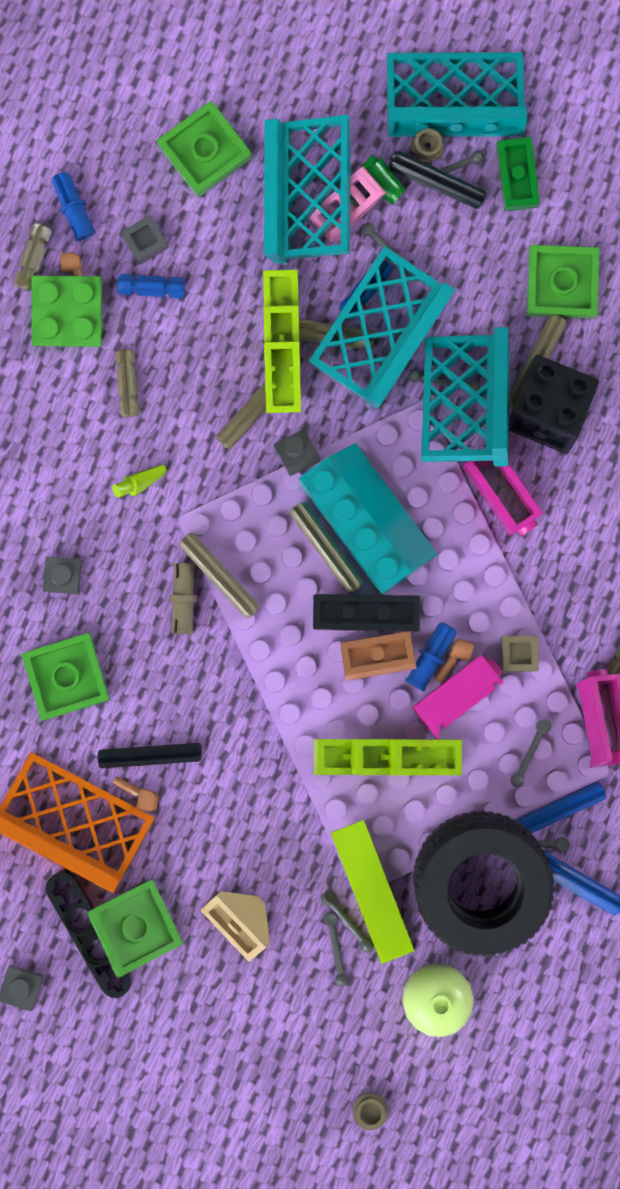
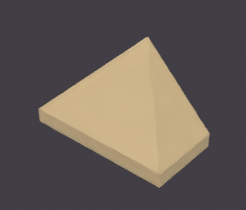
[200,891,270,962]

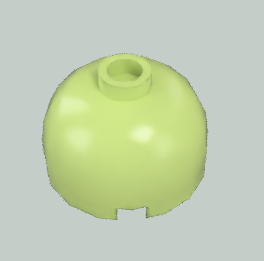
[402,963,474,1037]

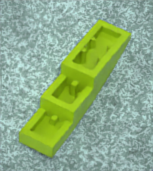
[263,270,301,413]
[313,739,462,776]
[330,819,414,964]

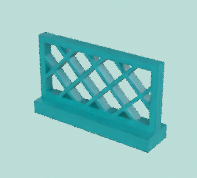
[387,52,527,137]
[264,115,350,264]
[308,246,456,410]
[421,327,510,467]

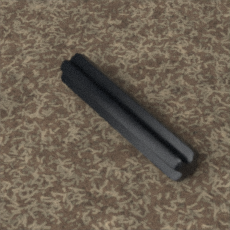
[389,151,486,209]
[97,743,202,769]

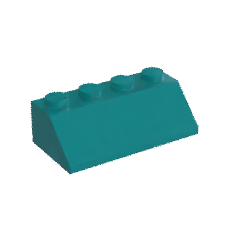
[299,443,438,595]

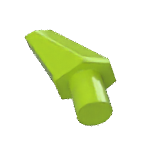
[112,464,167,498]

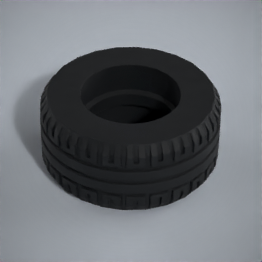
[413,811,555,957]

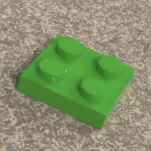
[156,101,253,198]
[526,245,599,319]
[31,276,103,347]
[21,633,111,721]
[87,879,183,978]

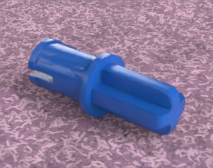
[51,172,96,242]
[405,622,457,692]

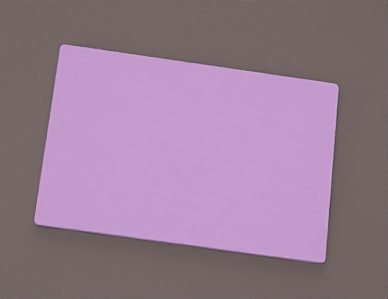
[179,401,609,883]

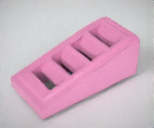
[310,167,386,242]

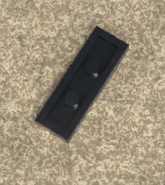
[313,594,420,632]

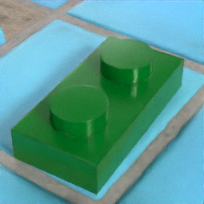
[496,137,540,212]

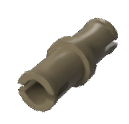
[169,563,197,634]

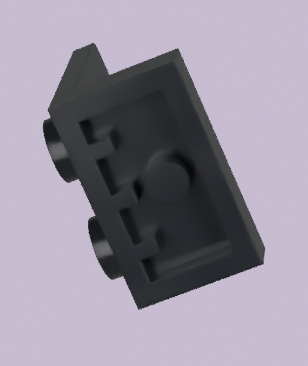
[509,355,599,455]

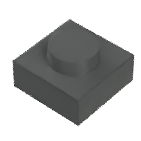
[120,215,169,265]
[273,429,321,476]
[43,557,82,595]
[0,965,44,1012]

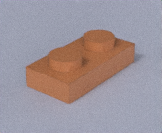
[340,631,417,681]

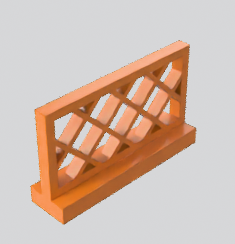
[0,752,155,895]

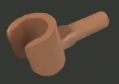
[60,252,83,276]
[435,639,474,683]
[113,776,159,811]

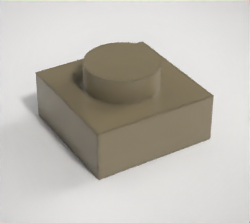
[501,635,539,672]

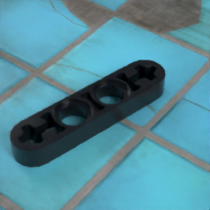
[46,871,133,998]

